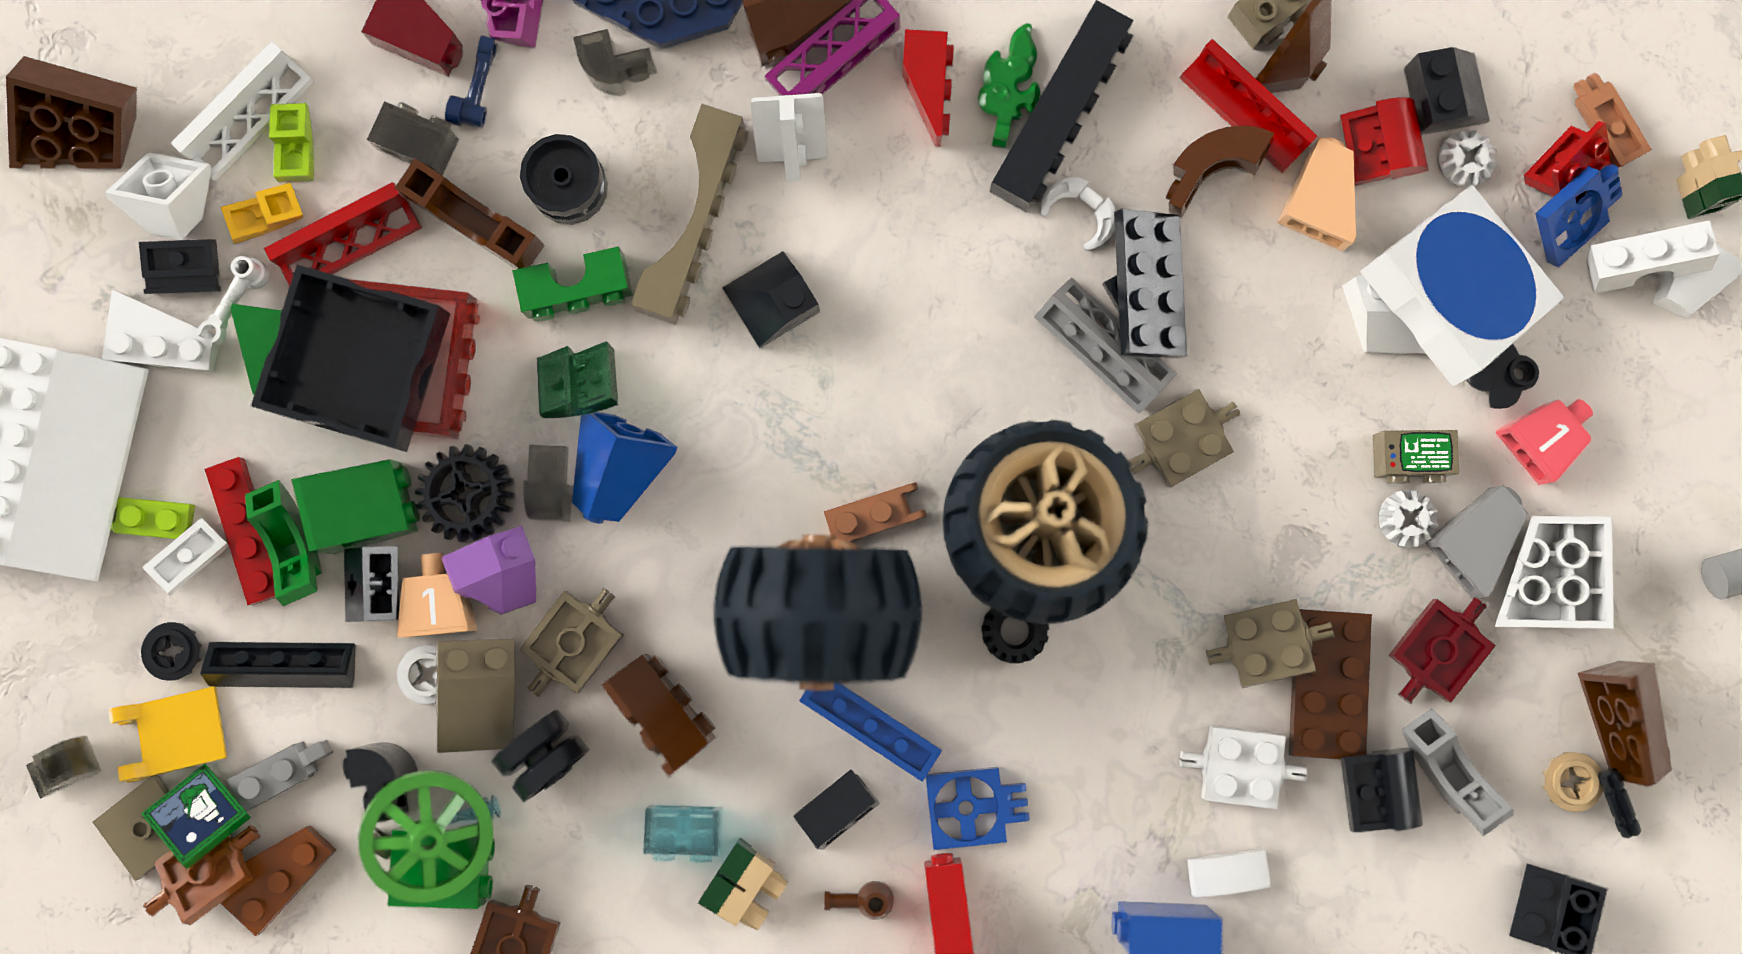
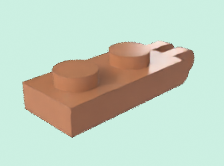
[1574,73,1652,169]

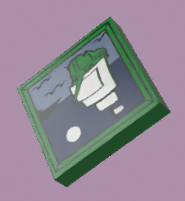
[141,764,251,869]

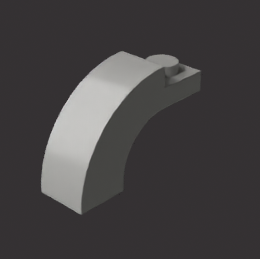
[1402,709,1514,836]

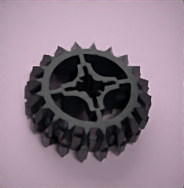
[414,444,516,543]

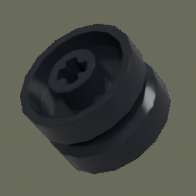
[520,134,608,225]
[491,709,590,803]

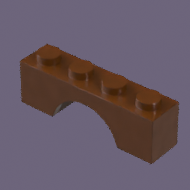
[395,158,545,269]

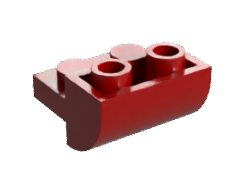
[1340,97,1429,186]

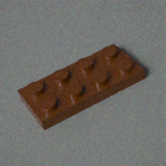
[1289,609,1372,759]

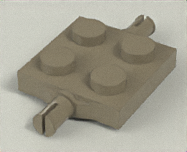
[1128,389,1240,487]
[519,588,624,697]
[1206,599,1334,688]

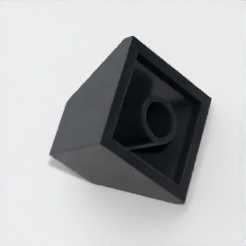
[722,251,820,349]

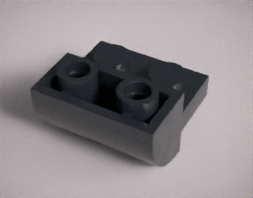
[343,742,418,823]
[1340,747,1423,833]
[1509,863,1608,954]

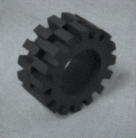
[981,608,1049,664]

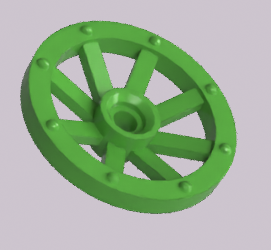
[358,770,493,903]

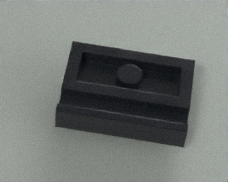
[139,239,221,294]

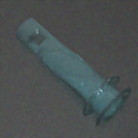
[448,795,501,825]

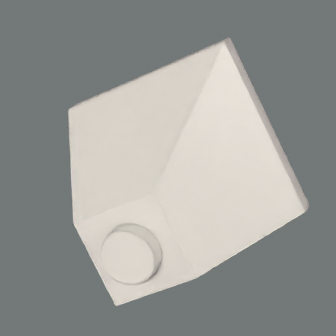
[105,152,212,240]

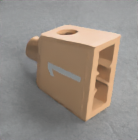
[397,553,477,638]

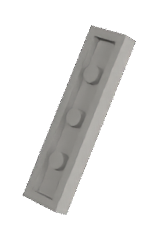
[1034,277,1176,414]

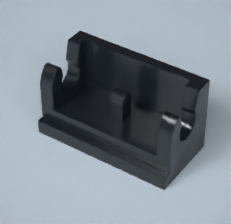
[793,770,880,850]

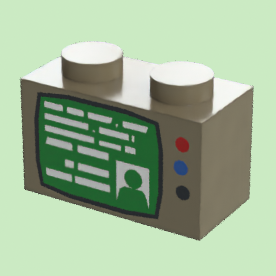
[1373,430,1459,484]

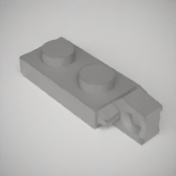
[227,740,333,812]

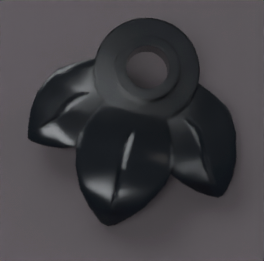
[1466,344,1539,409]

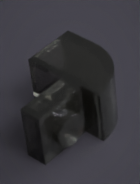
[573,29,657,96]
[524,445,572,522]
[26,736,102,799]

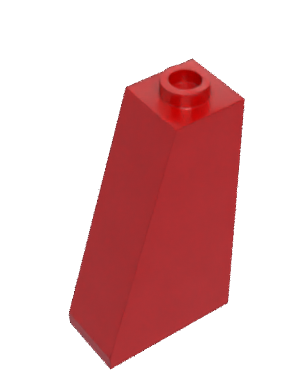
[924,853,974,954]

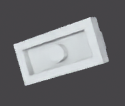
[142,518,229,596]

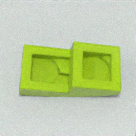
[269,103,314,182]

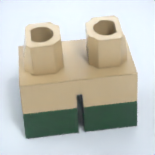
[1676,135,1742,219]
[698,838,788,930]

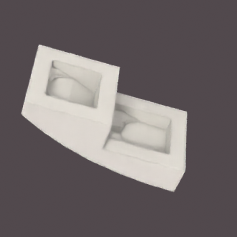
[1187,849,1271,897]

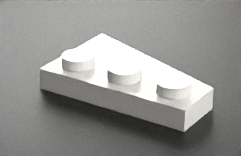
[102,290,218,372]

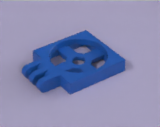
[1535,164,1623,268]
[926,767,1030,850]

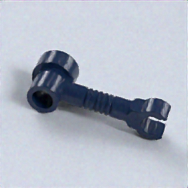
[445,35,498,128]

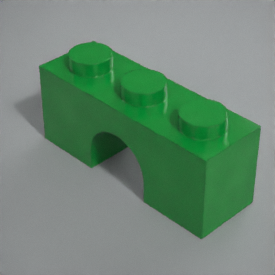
[512,247,633,322]

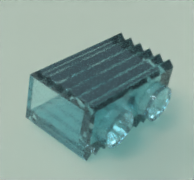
[643,805,723,863]

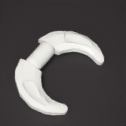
[1041,177,1116,250]

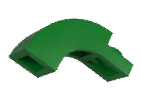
[245,480,322,606]

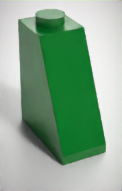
[231,304,282,394]

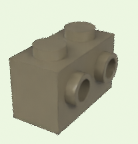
[1227,0,1312,49]

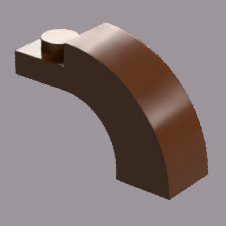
[1166,126,1274,219]

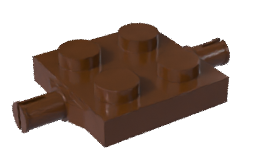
[470,885,561,954]

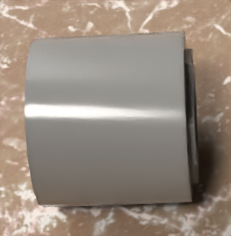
[1701,548,1742,600]

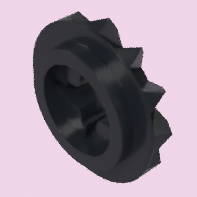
[141,622,202,681]

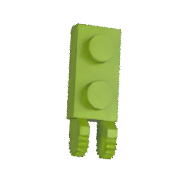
[110,497,195,539]

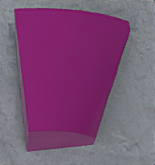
[480,0,543,48]

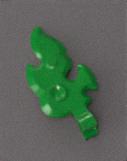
[978,23,1040,148]

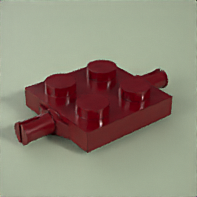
[1388,597,1496,704]

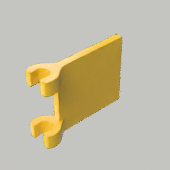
[109,686,227,783]

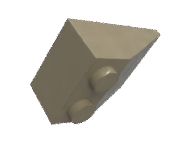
[436,639,515,753]

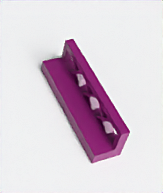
[764,0,900,96]

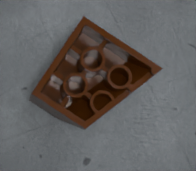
[1578,661,1672,787]

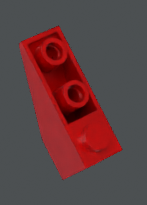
[902,29,954,147]

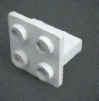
[751,93,828,182]

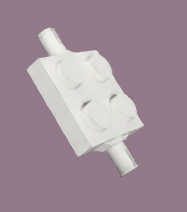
[1179,725,1307,809]

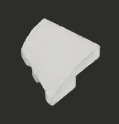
[1652,245,1742,318]

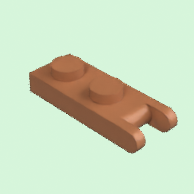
[823,482,927,542]

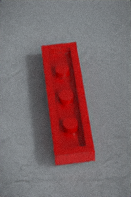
[204,457,275,605]

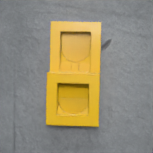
[220,183,303,244]

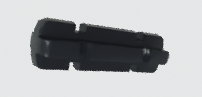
[1598,768,1641,838]

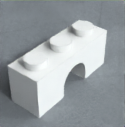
[1587,220,1719,294]

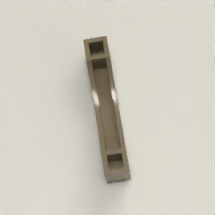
[630,104,748,325]

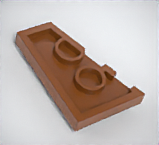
[220,825,336,937]

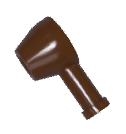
[825,881,894,920]

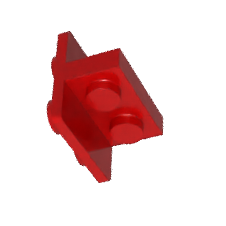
[1524,121,1611,202]

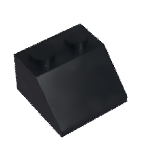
[1404,47,1490,135]

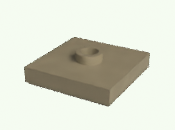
[92,775,170,881]

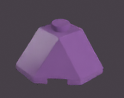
[441,526,536,615]

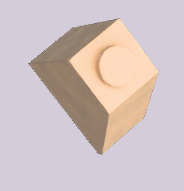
[1278,137,1356,251]

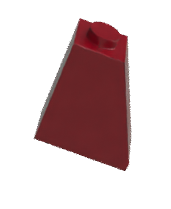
[361,0,463,77]

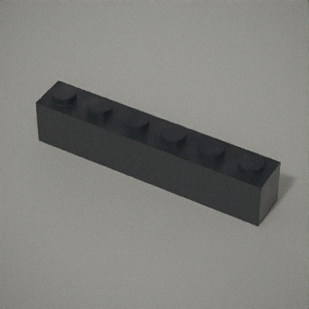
[989,0,1134,212]

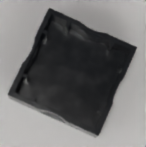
[251,264,451,452]

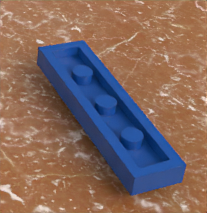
[799,683,942,782]

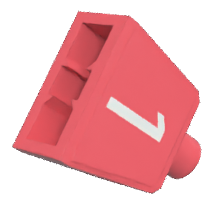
[1495,399,1593,485]

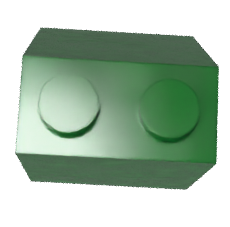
[291,459,420,554]

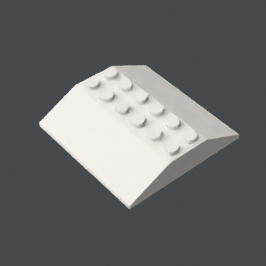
[0,338,149,581]

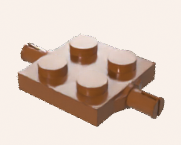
[143,825,260,925]

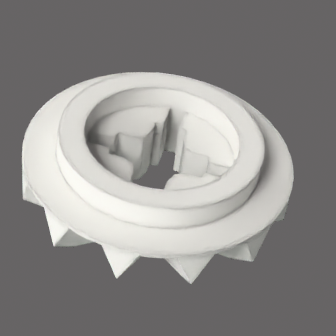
[1439,130,1498,187]
[1379,490,1439,548]
[397,645,436,704]

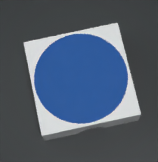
[1360,185,1565,386]

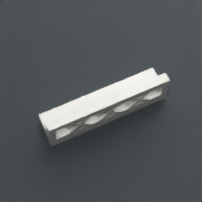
[171,41,315,182]

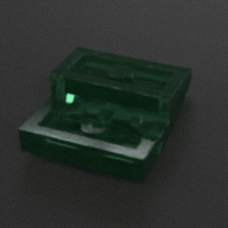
[537,341,618,418]

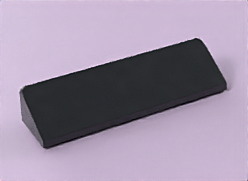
[200,642,356,688]

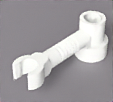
[197,256,270,345]

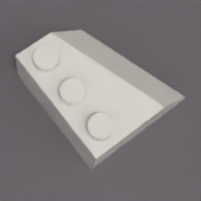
[1495,516,1614,629]

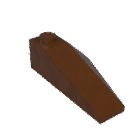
[743,0,852,66]
[1256,0,1332,93]

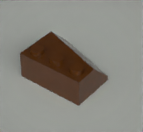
[6,56,137,169]
[602,654,716,777]

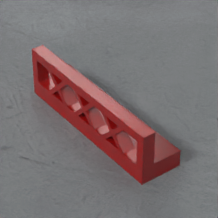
[1180,39,1318,173]
[264,182,422,286]

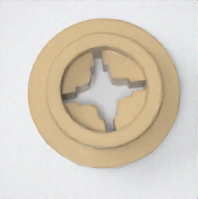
[1542,752,1604,812]

